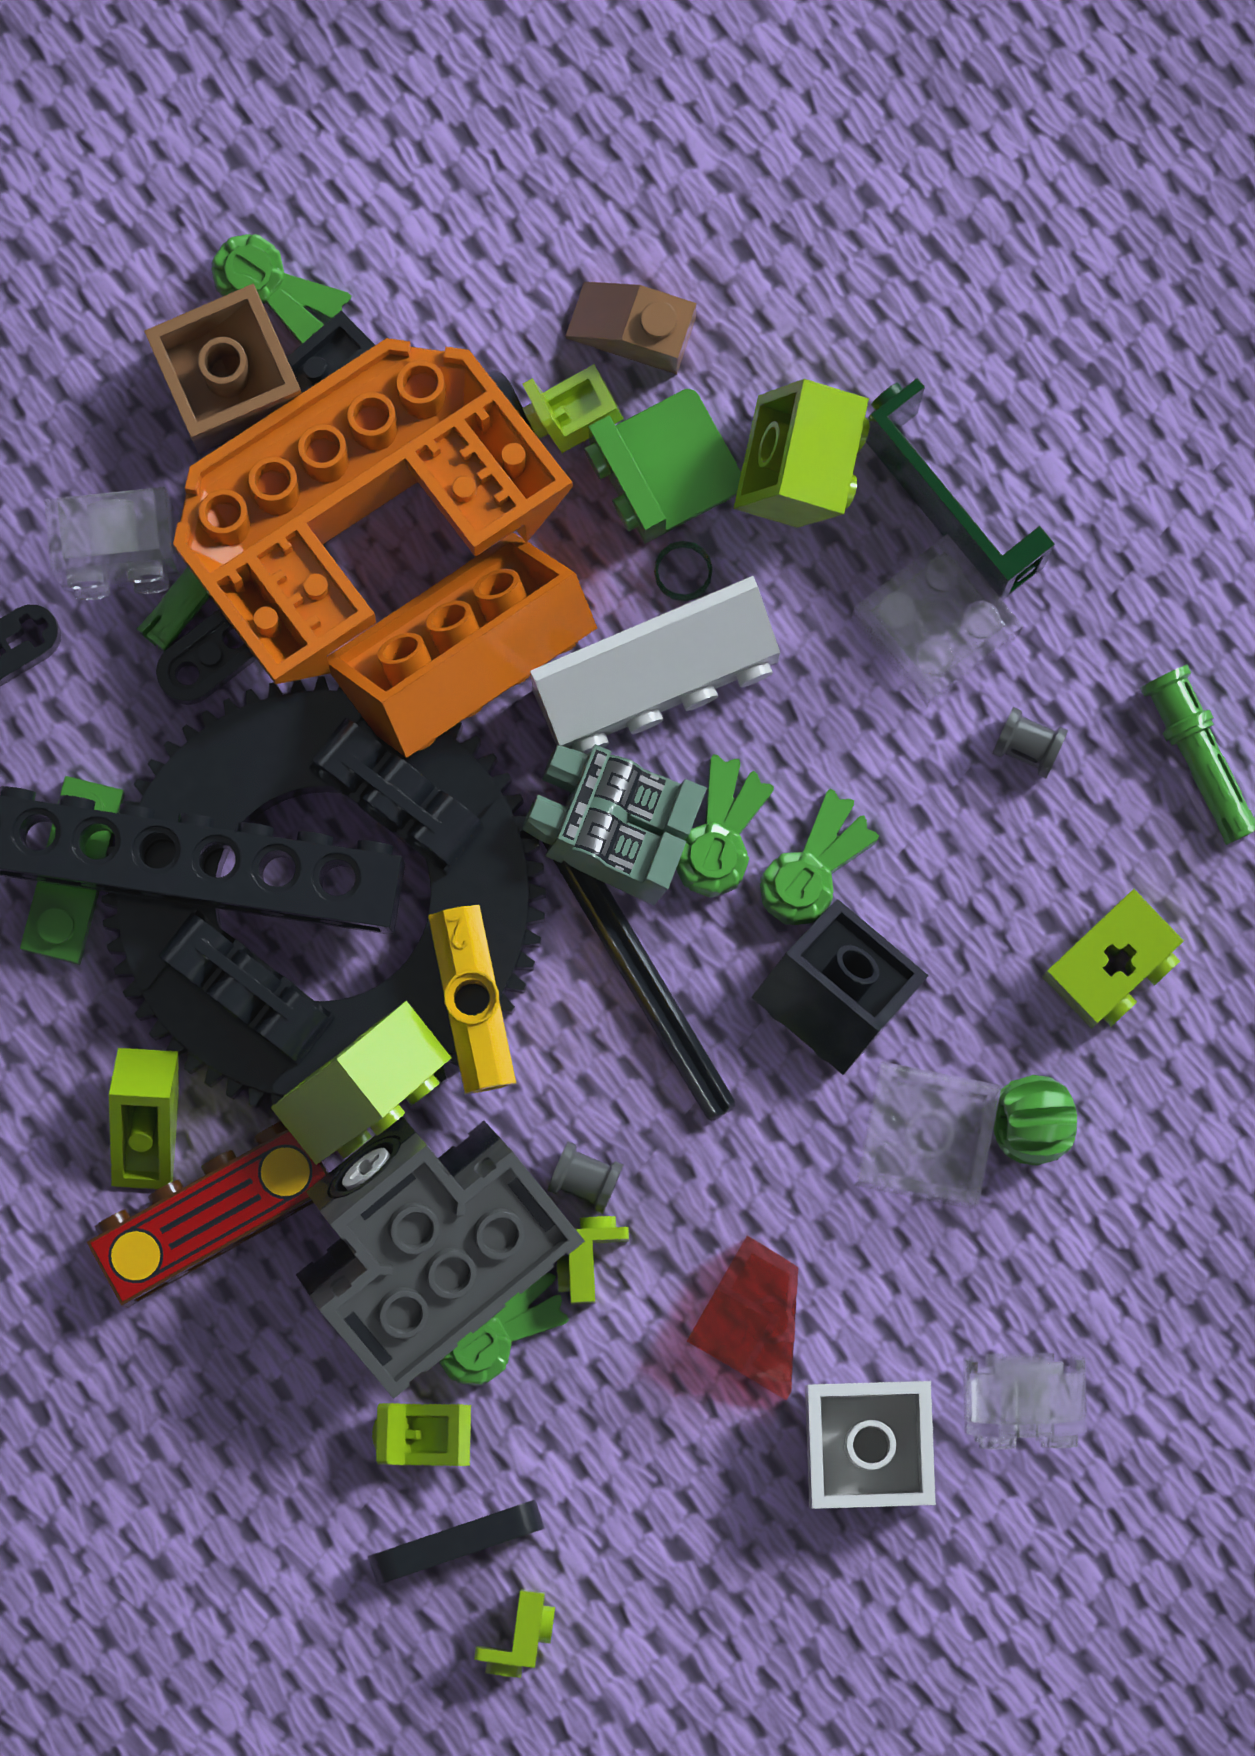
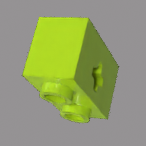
[1042,889,1184,1029]

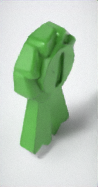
[211,234,352,345]
[676,754,774,898]
[760,789,879,925]
[439,1273,569,1386]

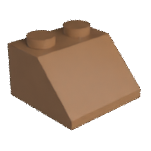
[144,283,302,454]

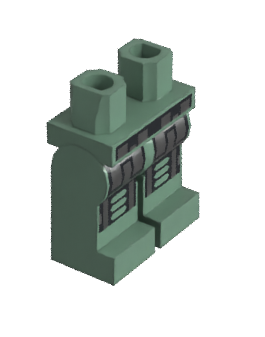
[522,744,707,905]

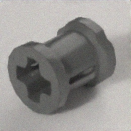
[992,707,1068,779]
[547,1141,624,1214]

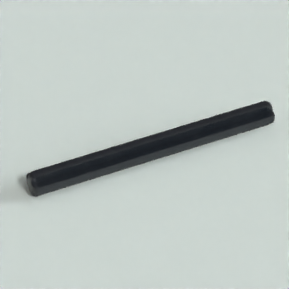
[542,841,735,1121]

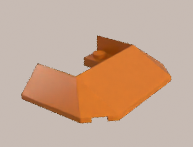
[173,338,573,684]

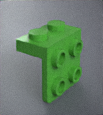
[584,389,741,544]

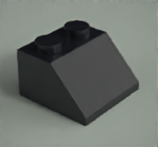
[751,899,929,1075]

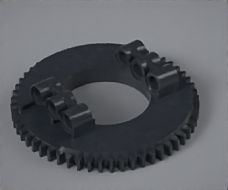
[101,676,546,1112]

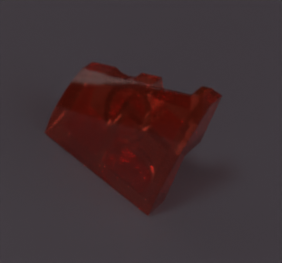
[686,1236,799,1400]

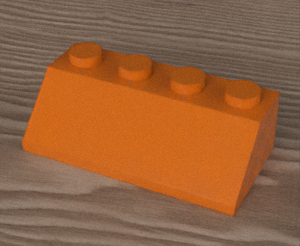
[327,532,597,758]

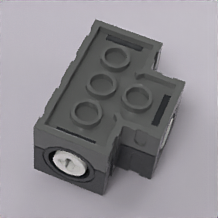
[296,1116,585,1399]

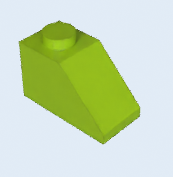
[109,1048,179,1189]

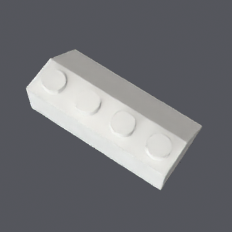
[530,576,780,754]

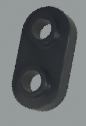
[156,609,256,705]

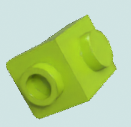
[522,364,624,453]
[557,1216,629,1305]
[372,1403,471,1466]
[474,1589,555,1678]

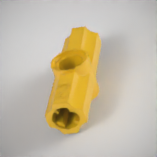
[428,905,517,1095]

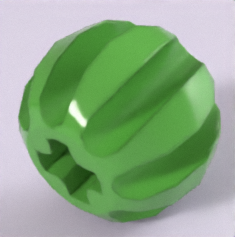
[992,1075,1077,1166]

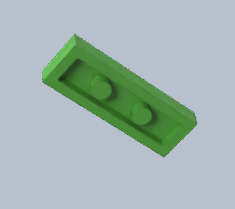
[20,776,125,965]

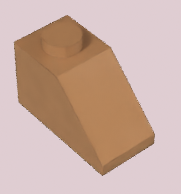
[565,282,697,375]

